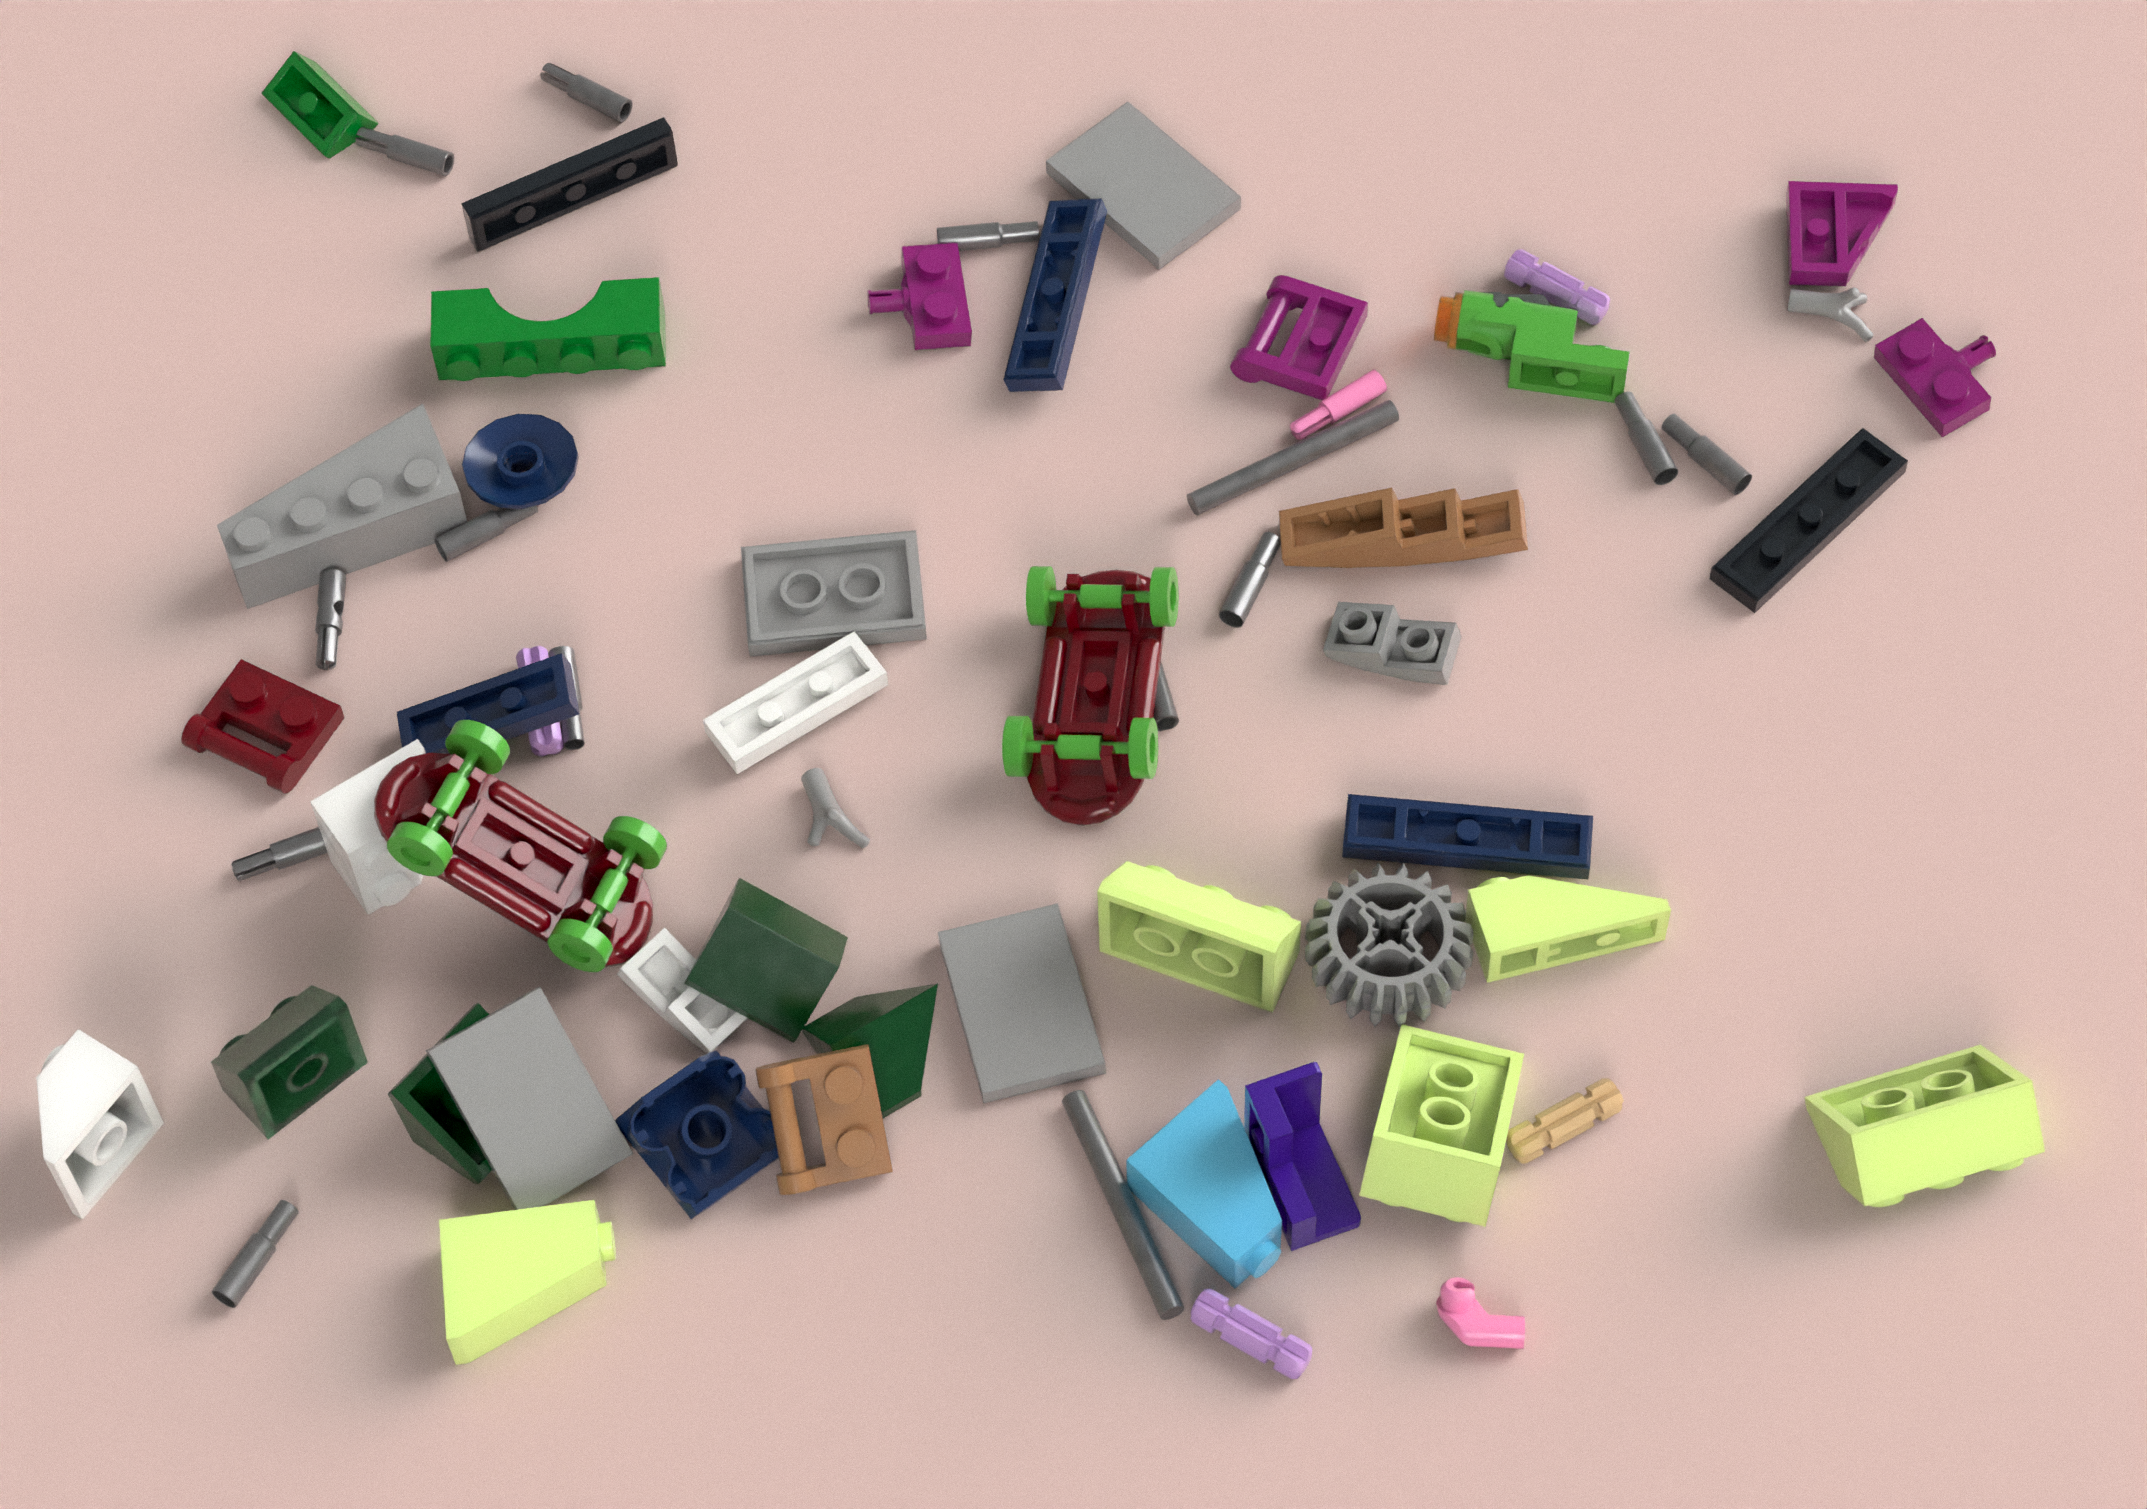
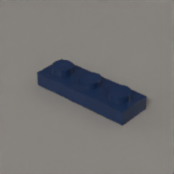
[397,653,580,754]

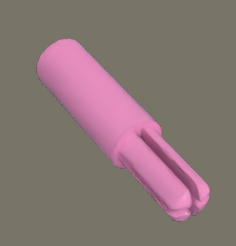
[1290,370,1387,440]

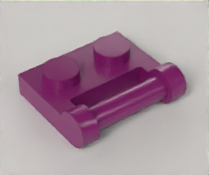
[1230,275,1368,400]

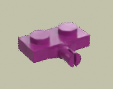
[867,243,972,350]
[1874,318,1996,437]

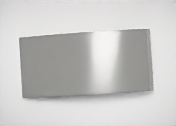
[1323,602,1462,685]

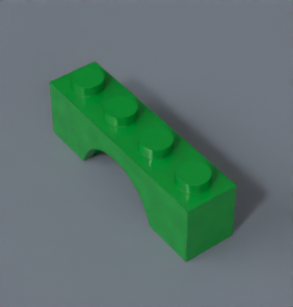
[430,277,666,381]

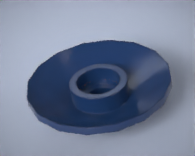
[462,413,579,509]

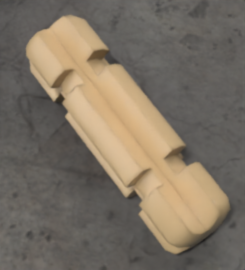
[1506,1078,1624,1164]

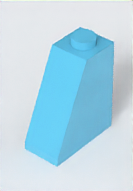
[1126,1079,1282,1289]

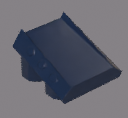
[615,1050,779,1219]

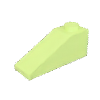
[1465,875,1671,983]

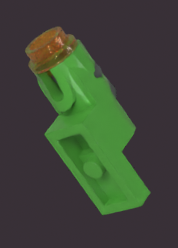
[1434,290,1630,403]

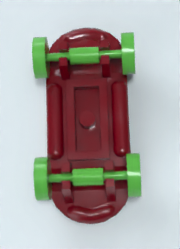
[1002,566,1179,826]
[374,720,667,972]

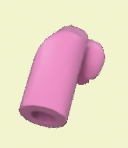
[1436,1277,1525,1349]

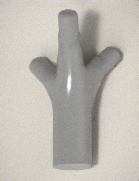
[1788,287,1874,342]
[801,768,870,848]

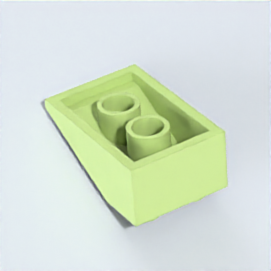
[1359,1024,1524,1227]

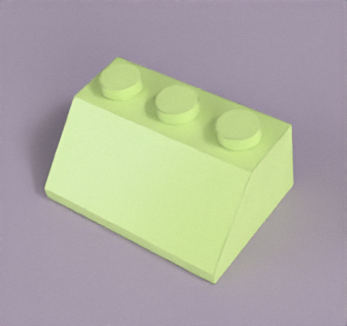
[1097,861,1301,1013]
[1804,1044,2045,1207]

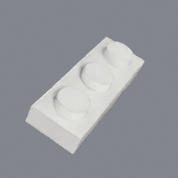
[703,632,888,774]

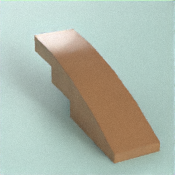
[1279,487,1528,568]

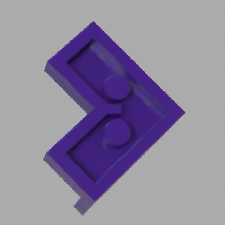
[1244,1062,1361,1251]

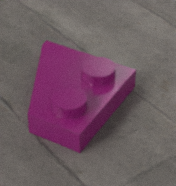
[1786,181,1898,287]

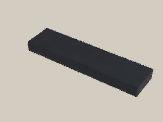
[461,117,678,252]
[1709,428,1908,613]

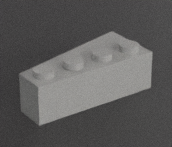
[217,404,467,609]

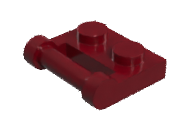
[181,659,344,794]

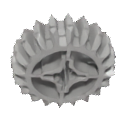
[1305,863,1474,1027]

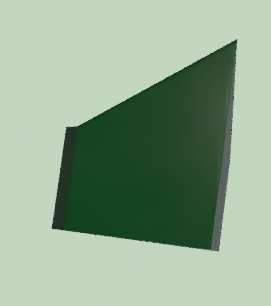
[803,983,938,1118]

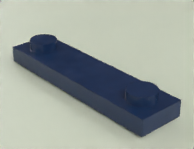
[1003,198,1107,392]
[1342,794,1593,880]

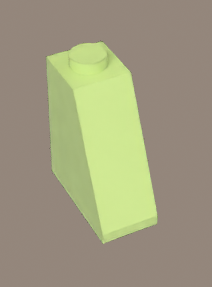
[439,1200,616,1365]

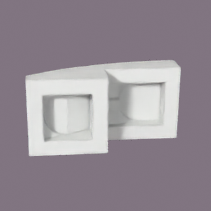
[617,928,748,1054]

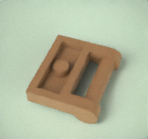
[755,1044,893,1195]

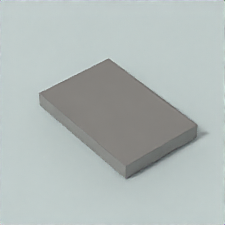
[1046,102,1241,270]
[741,530,927,657]
[938,903,1106,1103]
[426,987,633,1210]

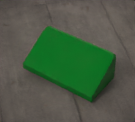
[261,51,379,159]

